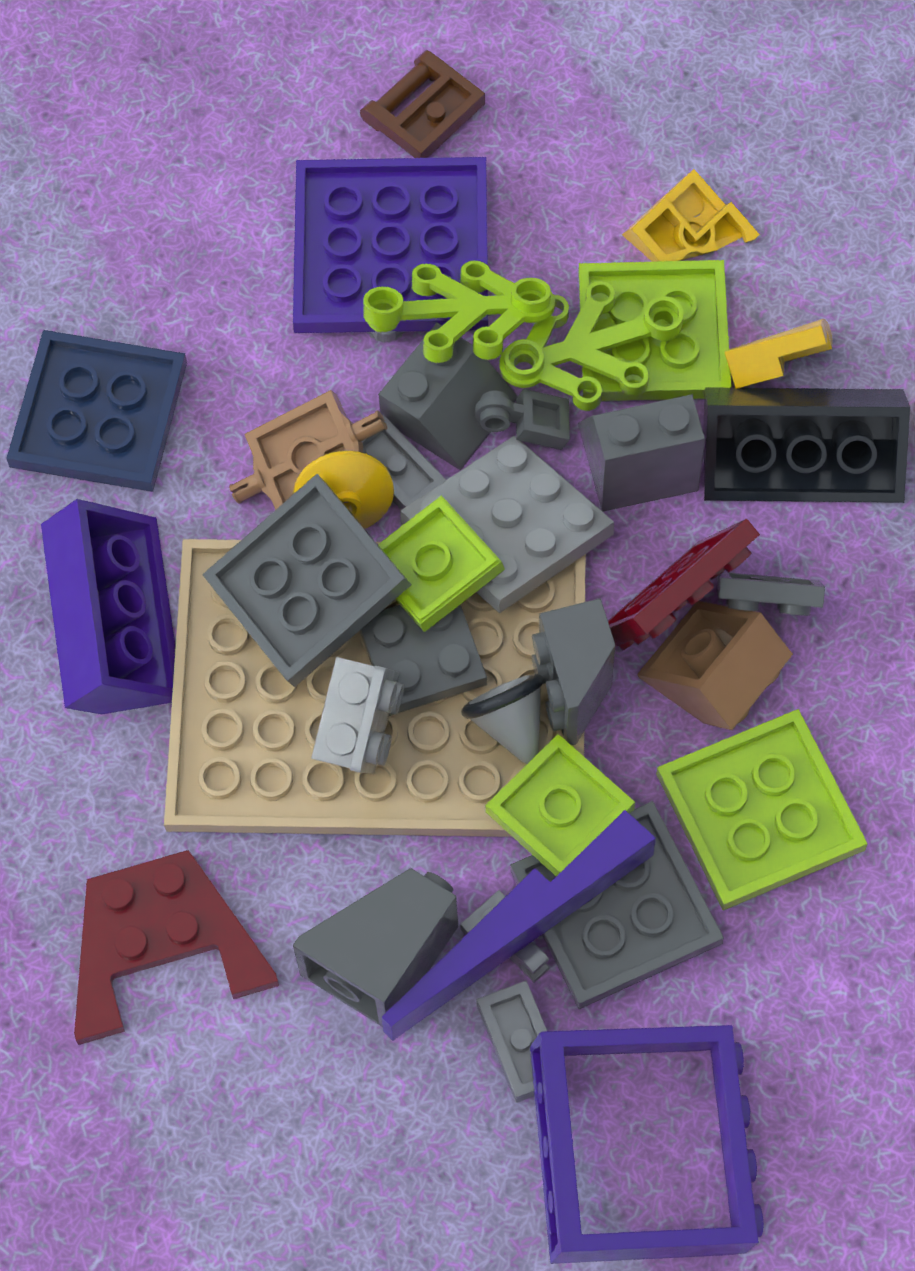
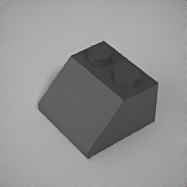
[378,323,518,470]

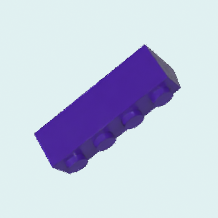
[41,499,176,715]

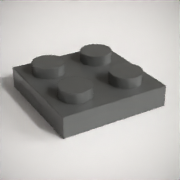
[717,572,825,616]
[360,604,487,716]

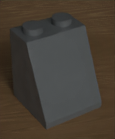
[578,394,705,512]
[293,868,458,1027]

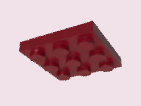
[608,519,760,651]

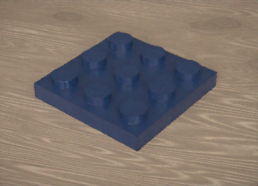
[6,330,187,492]

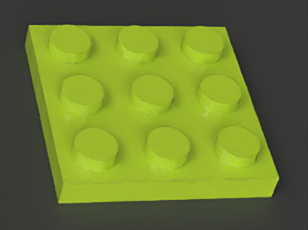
[578,260,731,401]
[656,709,868,911]

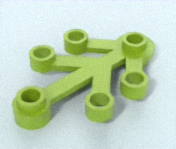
[363,261,555,363]
[499,280,684,411]

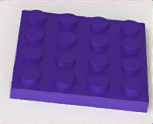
[293,157,489,333]

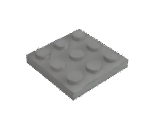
[400,436,614,613]

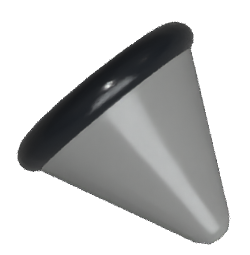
[461,674,544,764]

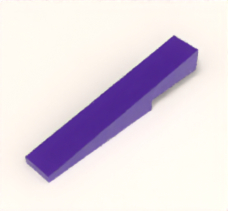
[382,810,656,1041]

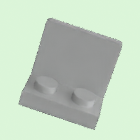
[311,657,404,774]

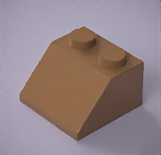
[637,601,793,730]

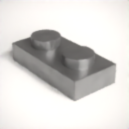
[362,415,446,510]
[476,980,547,1103]

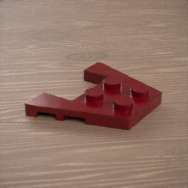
[74,850,279,1045]

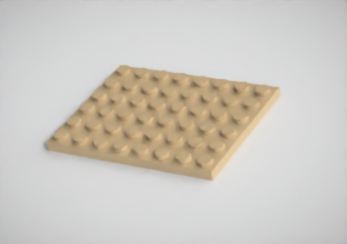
[164,539,586,837]

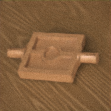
[229,390,388,510]

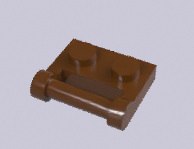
[360,50,485,158]

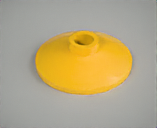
[293,451,394,529]

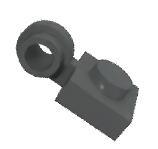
[475,389,570,450]

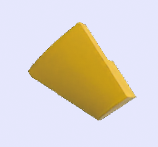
[622,169,760,262]
[725,318,833,389]

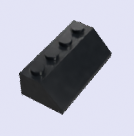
[703,387,910,503]

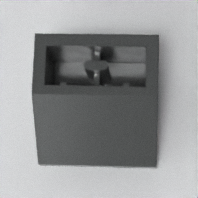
[532,598,615,745]

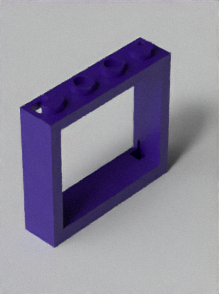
[530,1025,764,1264]

